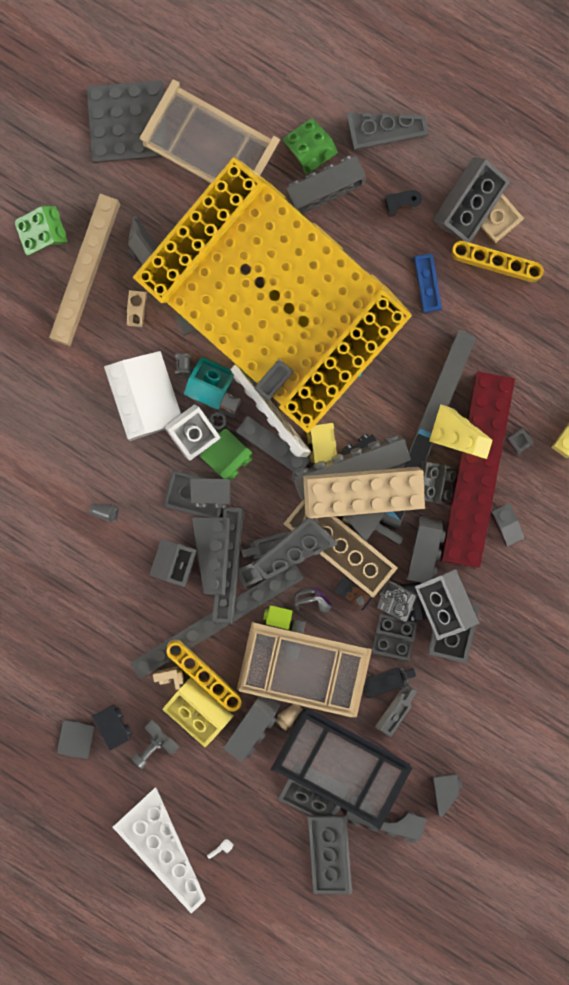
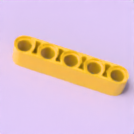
[451,241,544,283]
[167,640,241,712]

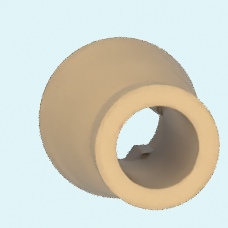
[275,704,303,731]

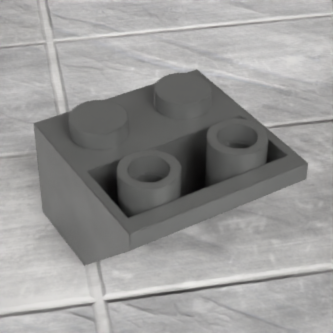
[150,539,197,587]

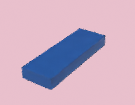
[414,253,442,313]

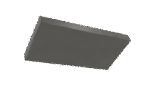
[308,815,352,895]

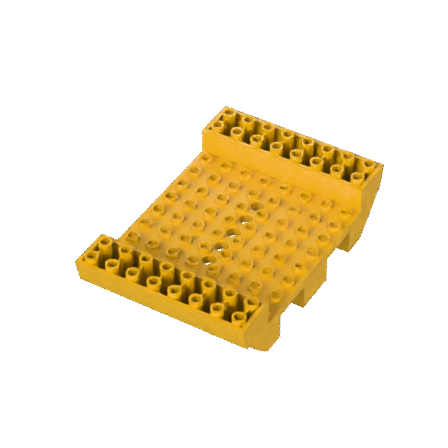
[133,157,412,433]

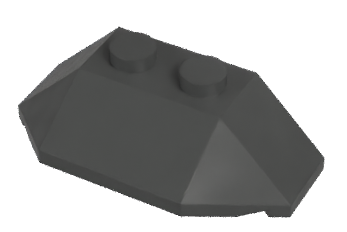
[128,215,158,268]

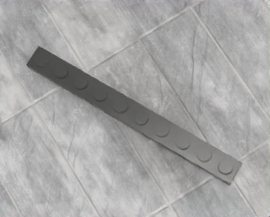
[131,564,304,679]

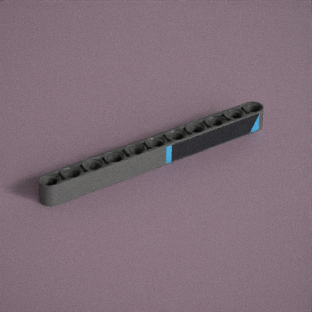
[380,329,476,529]

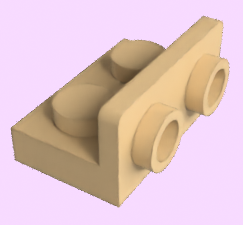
[153,666,184,690]

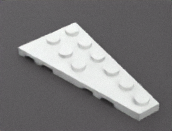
[113,787,206,913]

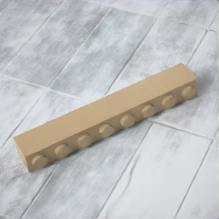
[49,194,120,347]

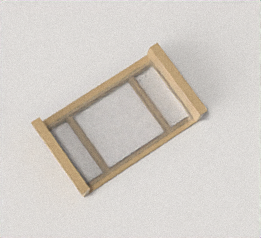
[139,79,280,183]
[237,622,372,717]

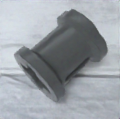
[175,353,192,375]

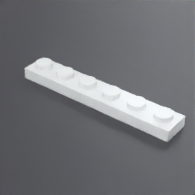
[230,364,311,457]

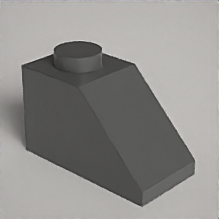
[490,503,524,547]
[432,773,462,817]

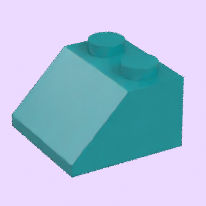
[184,357,234,410]

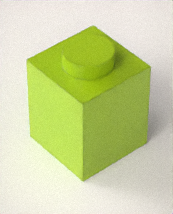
[263,605,293,629]

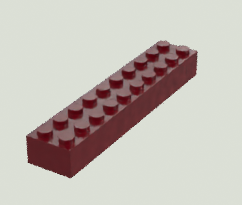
[441,371,515,568]

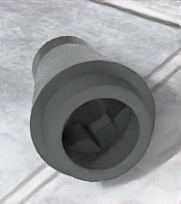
[89,504,119,523]

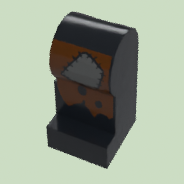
[385,190,422,217]
[334,576,372,611]

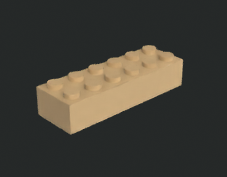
[303,467,425,518]
[283,499,398,598]

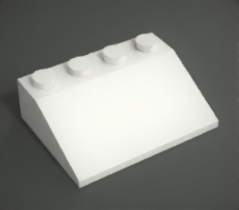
[104,351,181,441]

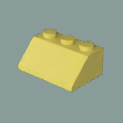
[162,677,233,747]

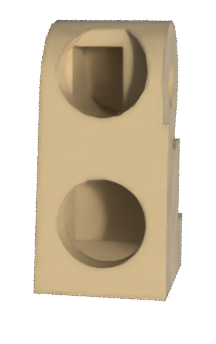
[127,290,148,327]

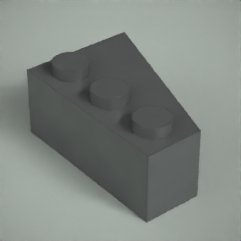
[407,515,446,583]
[223,696,280,762]

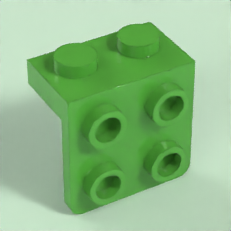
[283,119,338,174]
[15,206,68,255]
[200,429,253,481]

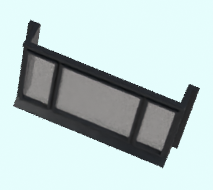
[270,708,412,830]

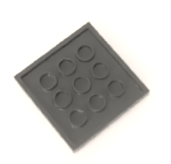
[87,80,168,163]

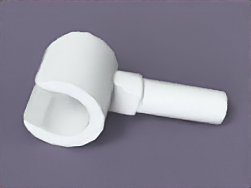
[207,839,234,859]

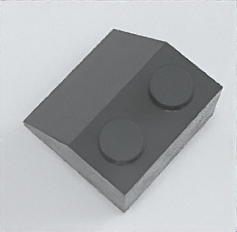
[190,478,231,508]

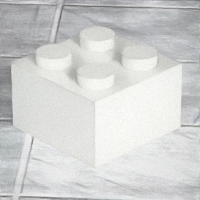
[164,404,221,460]

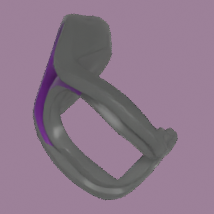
[294,588,332,613]

